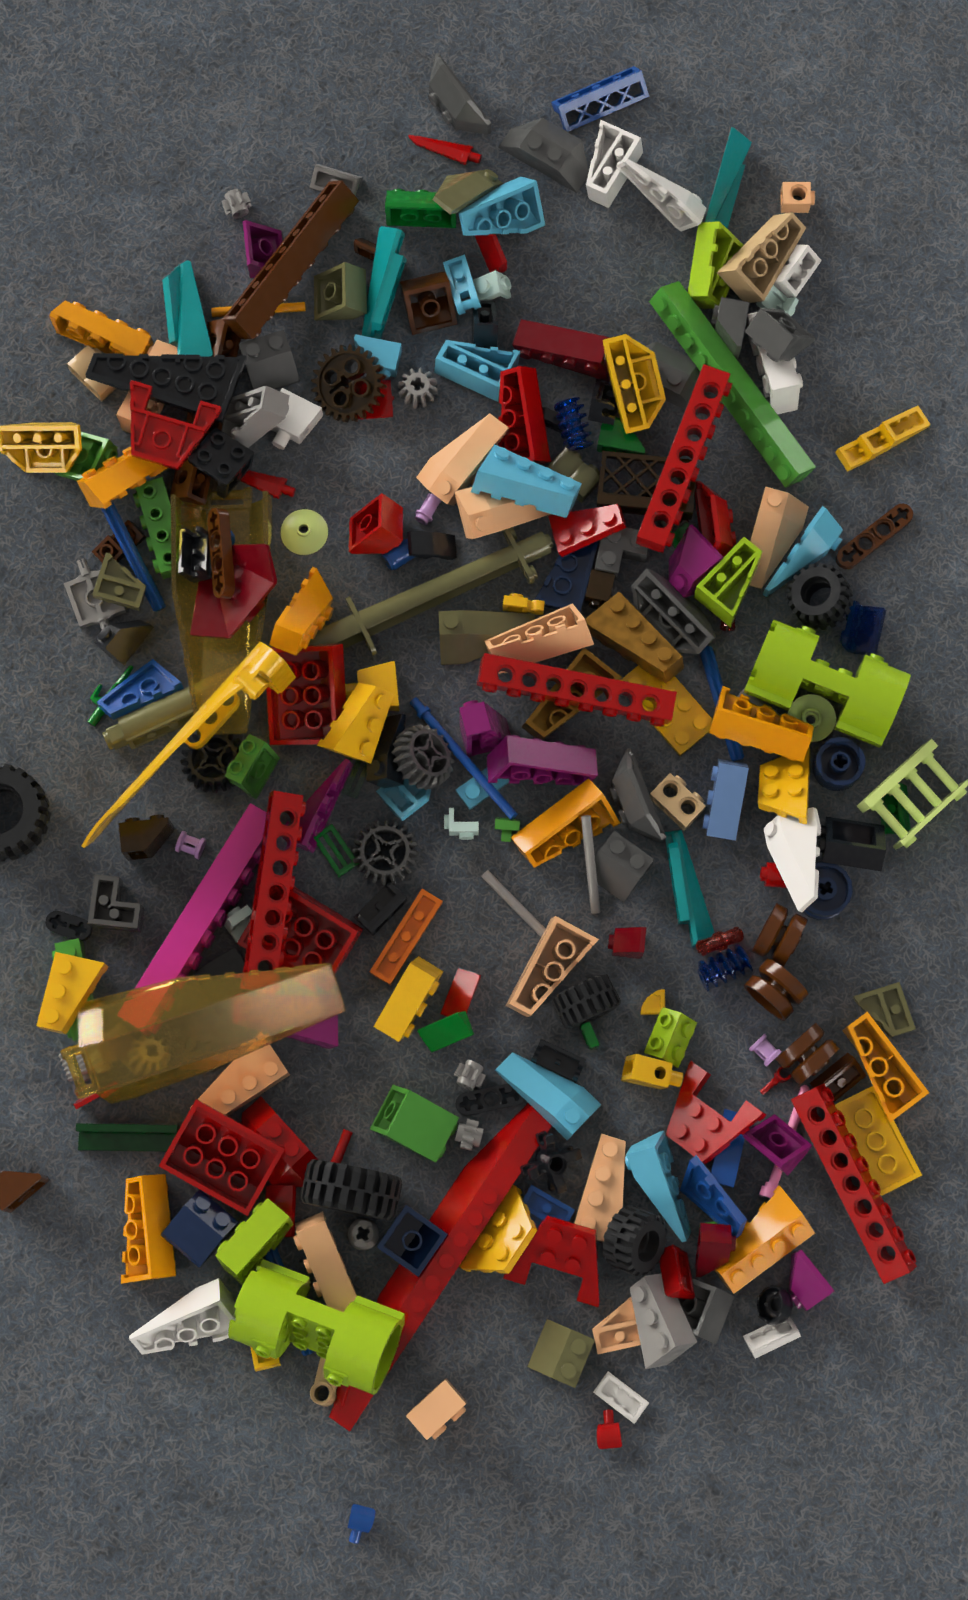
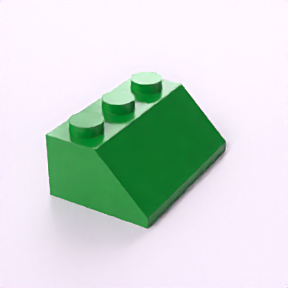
[385,189,457,228]

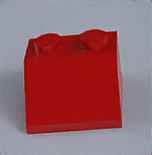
[349,493,403,554]

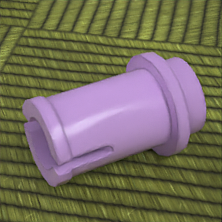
[415,493,442,525]

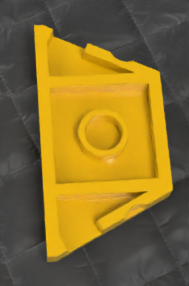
[758,746,810,824]
[459,1185,537,1274]

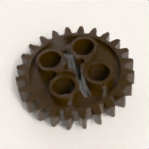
[311,344,387,423]

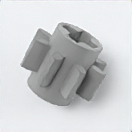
[221,189,252,219]
[454,1060,486,1091]
[455,1118,484,1151]

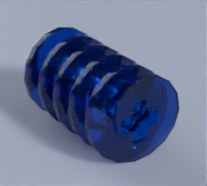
[554,397,594,451]
[697,944,753,992]

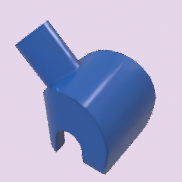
[348,1504,376,1544]

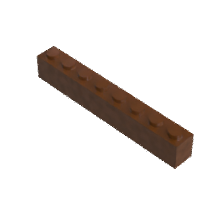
[222,180,359,339]

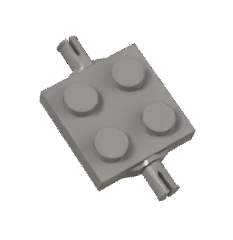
[64,559,126,630]

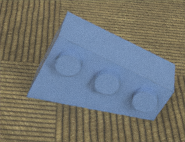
[702,759,749,841]

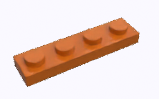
[369,889,443,986]

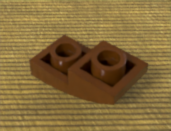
[92,520,147,563]

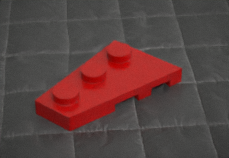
[548,504,626,557]

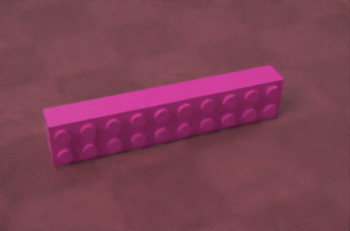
[118,803,267,1037]

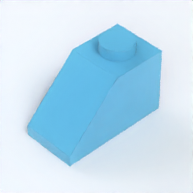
[354,334,402,379]

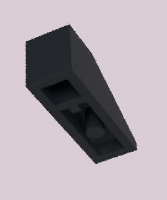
[367,714,406,788]

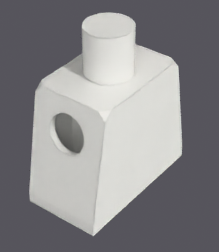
[271,388,323,450]

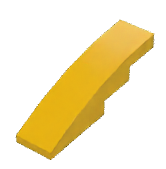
[835,406,931,472]

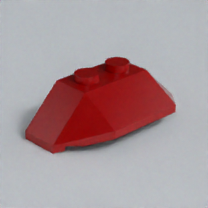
[694,481,736,558]
[241,1096,318,1187]

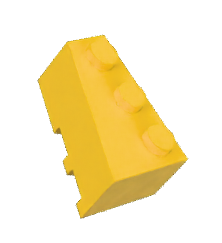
[317,683,394,764]
[36,952,109,1035]
[373,956,444,1042]

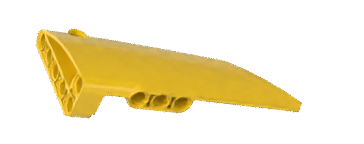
[82,642,296,848]

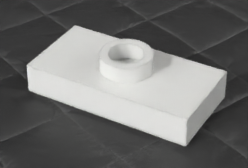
[743,1316,801,1359]
[593,1371,649,1424]

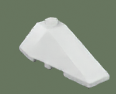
[129,1278,236,1355]

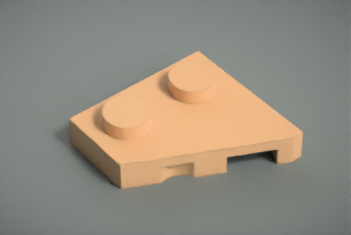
[592,1297,641,1355]

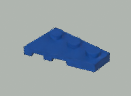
[97,659,184,720]
[680,1155,747,1239]

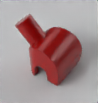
[597,1410,622,1449]

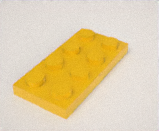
[621,665,712,756]
[835,1086,922,1196]

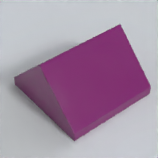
[243,220,283,278]
[743,1114,812,1176]

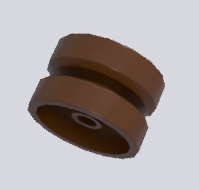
[752,903,808,967]
[744,958,808,1021]
[775,1023,840,1085]

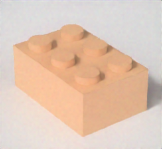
[406,1378,467,1440]

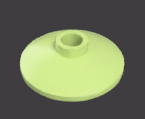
[281,509,328,555]
[788,694,836,742]

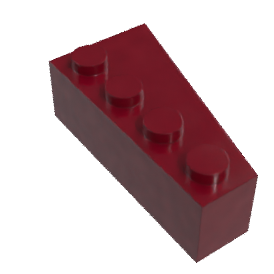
[512,319,610,382]

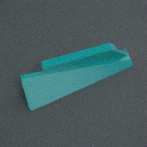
[705,127,752,229]
[362,226,407,339]
[162,261,213,357]
[664,830,718,948]

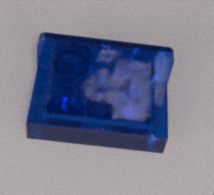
[840,600,886,656]

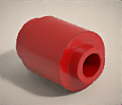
[760,862,787,888]

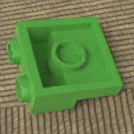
[55,432,118,482]
[225,734,280,799]

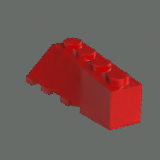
[497,366,551,465]

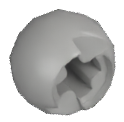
[347,1218,379,1250]

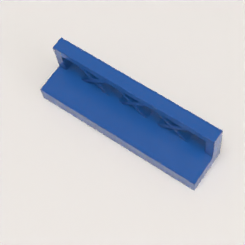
[551,66,649,132]

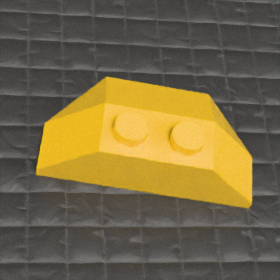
[603,334,666,434]
[0,422,82,473]

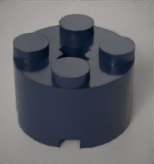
[812,737,865,791]

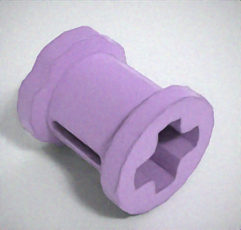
[175,831,206,860]
[749,1033,782,1067]

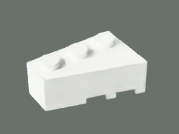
[586,120,643,208]

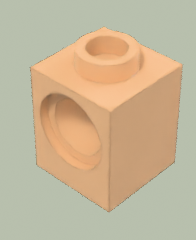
[780,182,815,213]

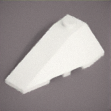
[616,158,706,232]
[763,807,821,912]

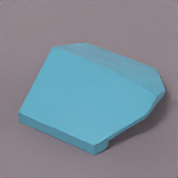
[376,779,431,821]

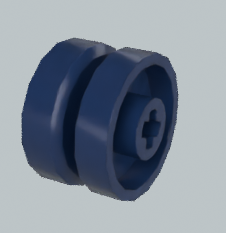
[803,862,853,920]

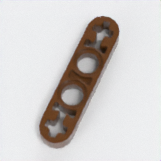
[836,503,913,570]
[208,508,235,599]

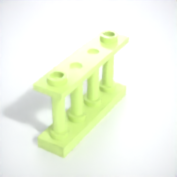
[857,739,968,850]

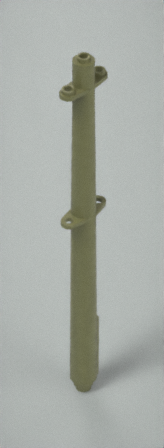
[102,527,554,750]

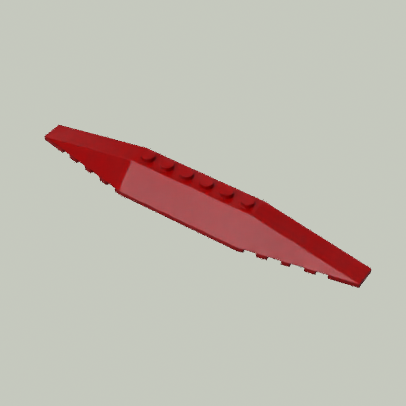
[329,1103,552,1431]

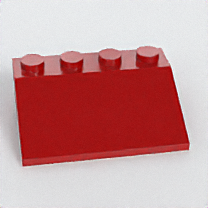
[266,644,346,745]
[237,886,364,995]
[159,1099,285,1216]

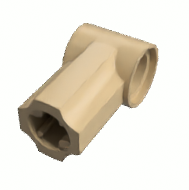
[310,1357,337,1407]

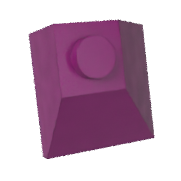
[669,525,723,598]
[788,1250,834,1311]

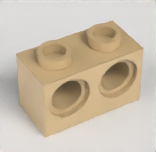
[650,773,706,831]

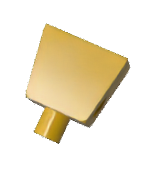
[345,661,400,711]
[621,1054,683,1090]

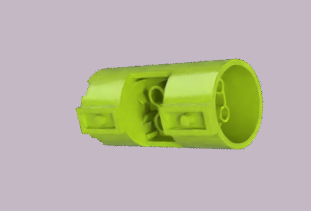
[743,619,911,748]
[228,1259,405,1395]

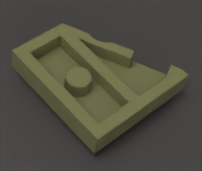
[853,982,916,1038]

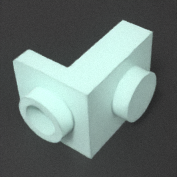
[473,270,511,301]
[756,285,799,316]
[444,808,479,840]
[224,905,252,942]

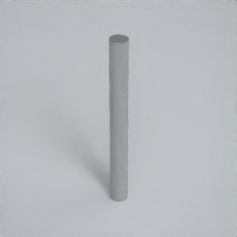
[581,815,601,914]
[481,870,546,937]

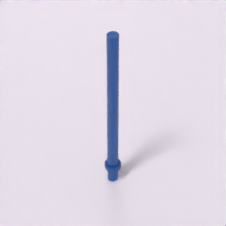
[410,697,518,820]

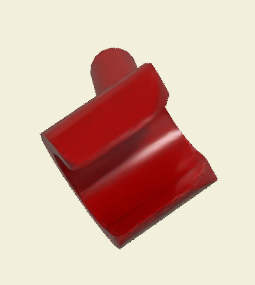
[760,1066,791,1095]

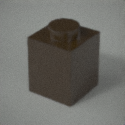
[585,569,615,609]

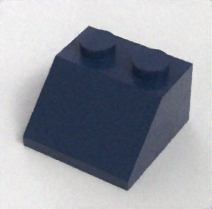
[161,1189,238,1268]
[377,1205,448,1277]

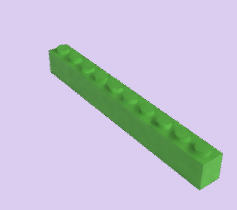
[649,281,816,488]

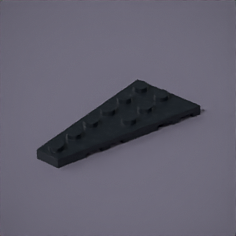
[85,353,247,423]

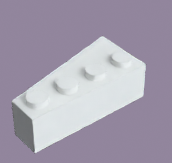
[746,308,803,414]

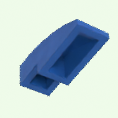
[710,1109,745,1188]

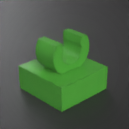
[495,817,520,842]

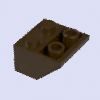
[119,815,174,861]

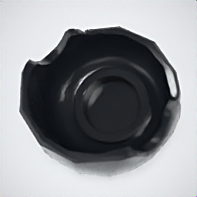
[757,1285,793,1325]

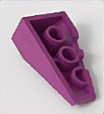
[283,759,353,854]

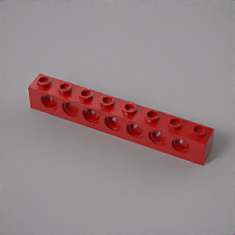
[636,364,733,553]
[477,653,677,727]
[240,790,306,995]
[791,1083,917,1284]

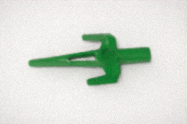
[87,665,133,727]

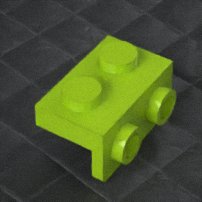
[644,1007,697,1068]

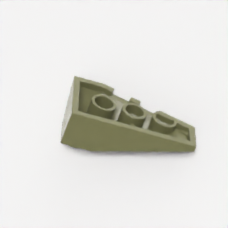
[432,169,503,214]
[438,610,535,665]

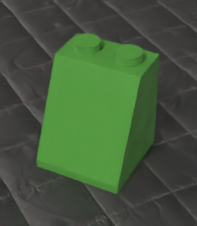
[370,1085,459,1163]

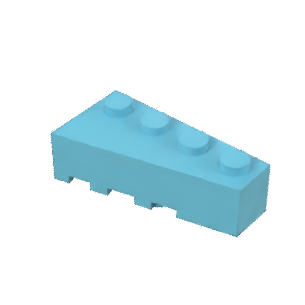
[471,444,582,518]

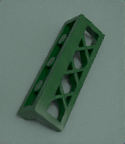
[76,1123,180,1152]

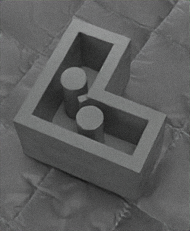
[594,527,648,580]
[88,874,144,933]

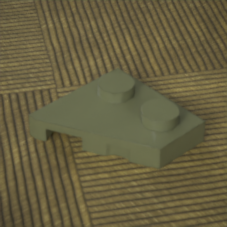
[92,552,146,611]

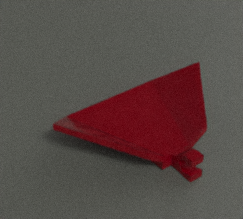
[190,544,277,639]

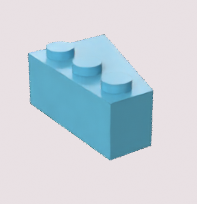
[434,340,520,402]

